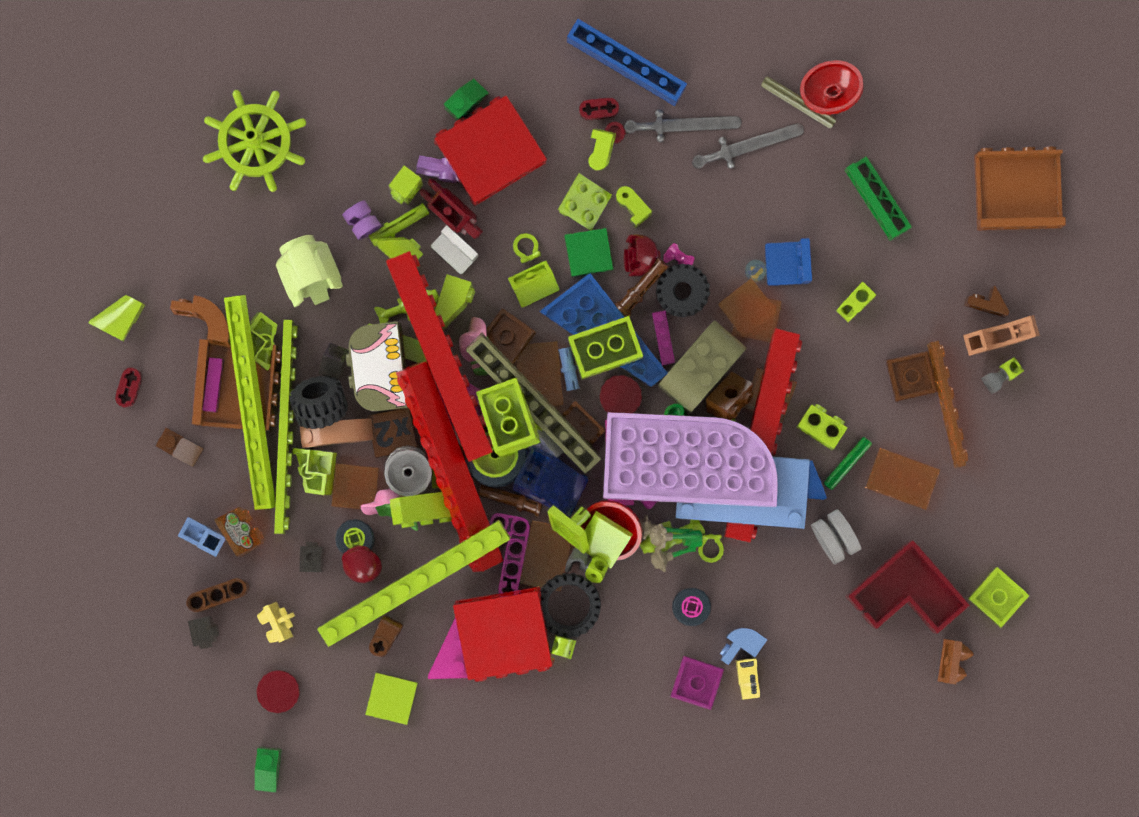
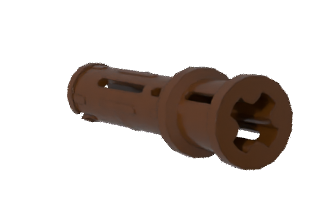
[615,258,669,316]
[478,484,544,517]

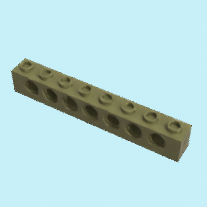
[466,333,601,474]

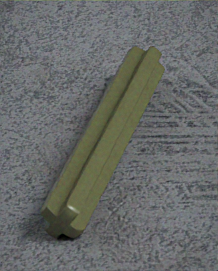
[761,76,837,128]

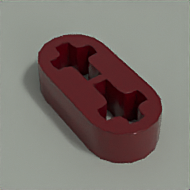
[579,98,619,121]
[115,368,142,408]

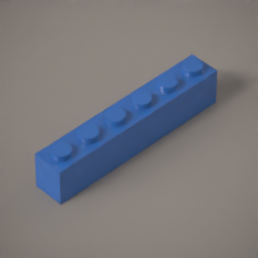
[567,19,687,106]

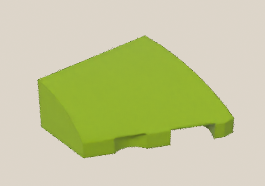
[89,295,145,342]
[250,312,277,371]
[292,448,337,495]

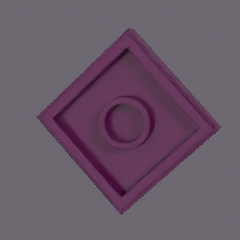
[670,656,724,710]

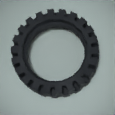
[540,573,601,638]

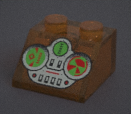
[214,507,264,557]

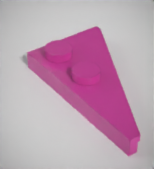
[428,618,468,679]

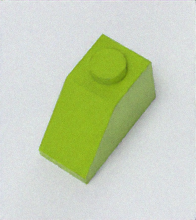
[372,237,423,260]

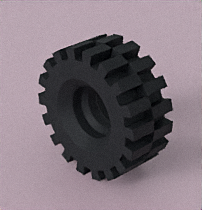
[656,264,710,317]

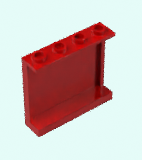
[434,95,547,207]
[453,587,555,682]

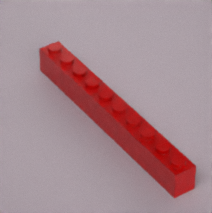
[386,251,493,462]
[724,328,802,543]
[396,361,504,572]

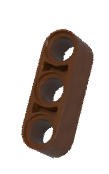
[186,578,249,612]

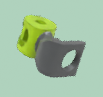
[981,357,1024,394]
[565,548,608,583]

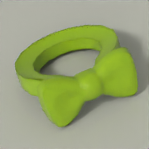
[513,233,541,264]
[698,534,724,563]

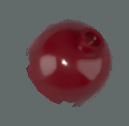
[624,234,661,277]

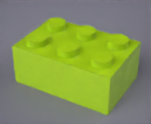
[568,316,643,379]

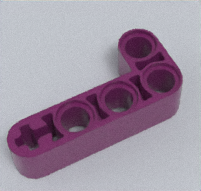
[490,513,530,593]

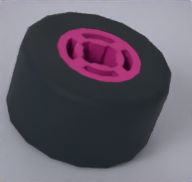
[672,588,711,626]

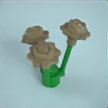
[639,515,703,572]

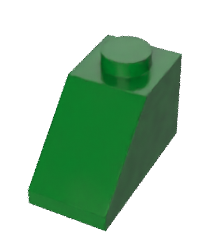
[444,78,489,121]
[255,747,282,792]

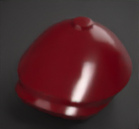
[342,545,382,583]

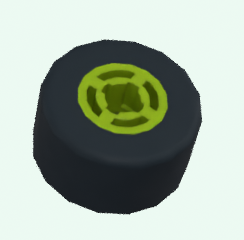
[335,519,375,554]

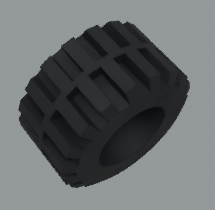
[290,376,348,429]

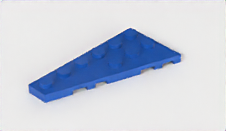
[539,273,668,387]

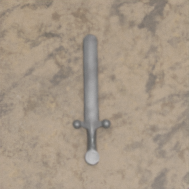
[624,109,742,143]
[692,123,804,169]

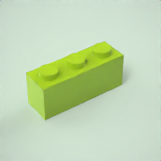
[390,492,452,528]

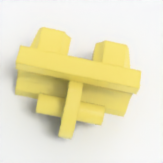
[257,602,295,643]

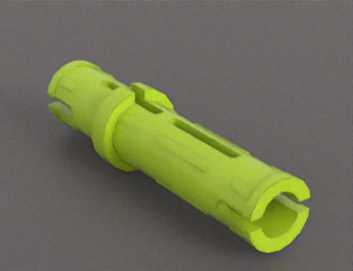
[368,203,429,247]

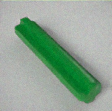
[824,437,872,490]

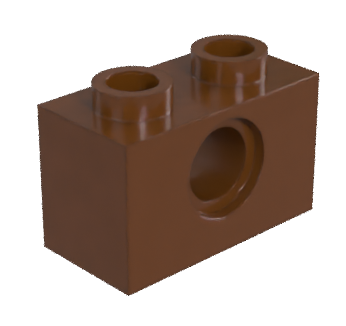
[706,372,754,420]

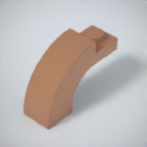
[963,315,1040,356]
[300,419,374,448]

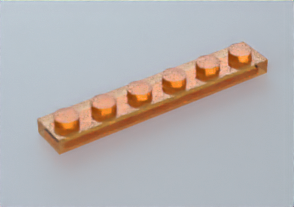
[927,340,968,468]

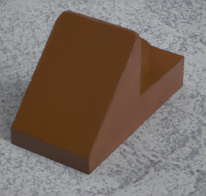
[964,285,1009,318]
[155,428,204,467]

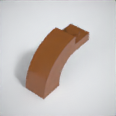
[170,295,231,347]

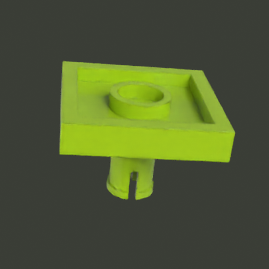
[547,506,591,554]

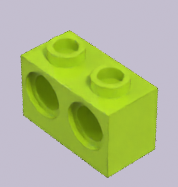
[389,166,423,205]
[796,404,848,450]

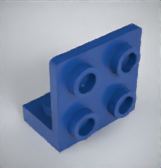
[765,238,812,286]

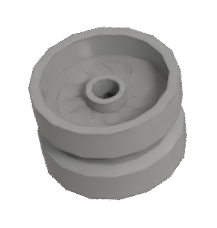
[384,446,432,496]
[811,509,861,565]

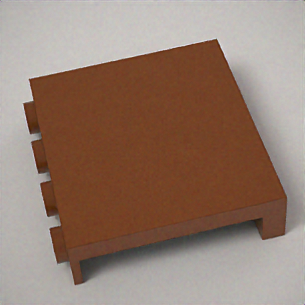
[974,146,1066,230]
[192,339,282,432]

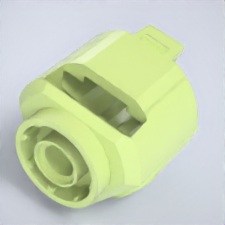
[276,235,343,307]

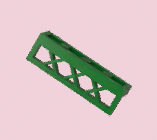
[844,156,912,241]

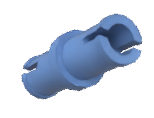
[558,347,580,391]

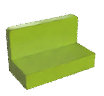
[508,260,560,308]

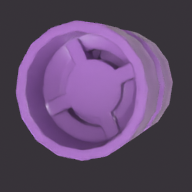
[342,200,381,240]

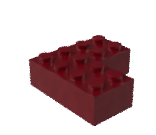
[845,540,970,634]

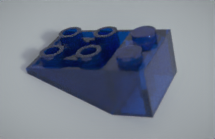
[512,446,588,517]

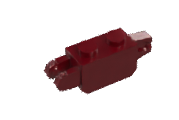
[419,178,483,239]

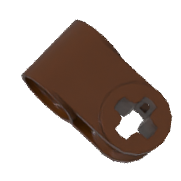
[369,615,404,657]

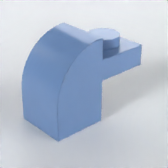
[178,517,226,557]
[720,628,767,665]

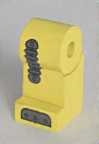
[736,658,760,700]

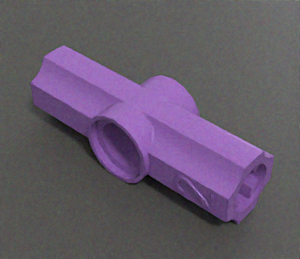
[416,155,460,183]

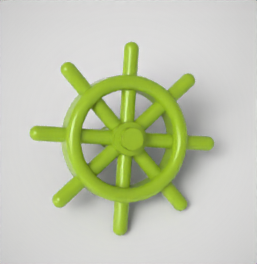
[203,90,306,192]

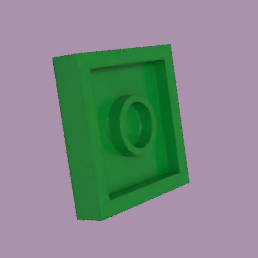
[564,228,613,277]

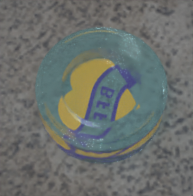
[745,260,767,282]

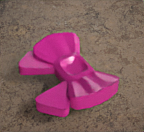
[663,243,694,265]

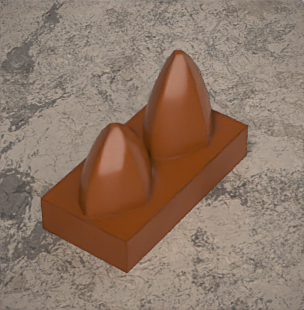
[938,639,974,685]

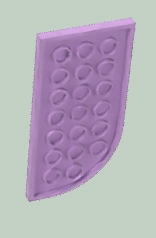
[603,412,778,507]

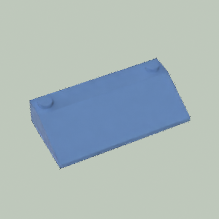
[676,457,810,529]

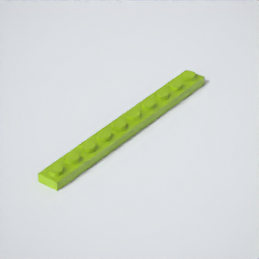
[224,295,276,510]
[274,320,298,534]
[317,520,511,647]

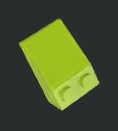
[435,274,475,331]
[476,378,541,457]

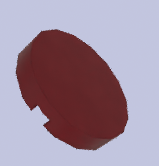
[599,375,642,414]
[256,670,300,713]

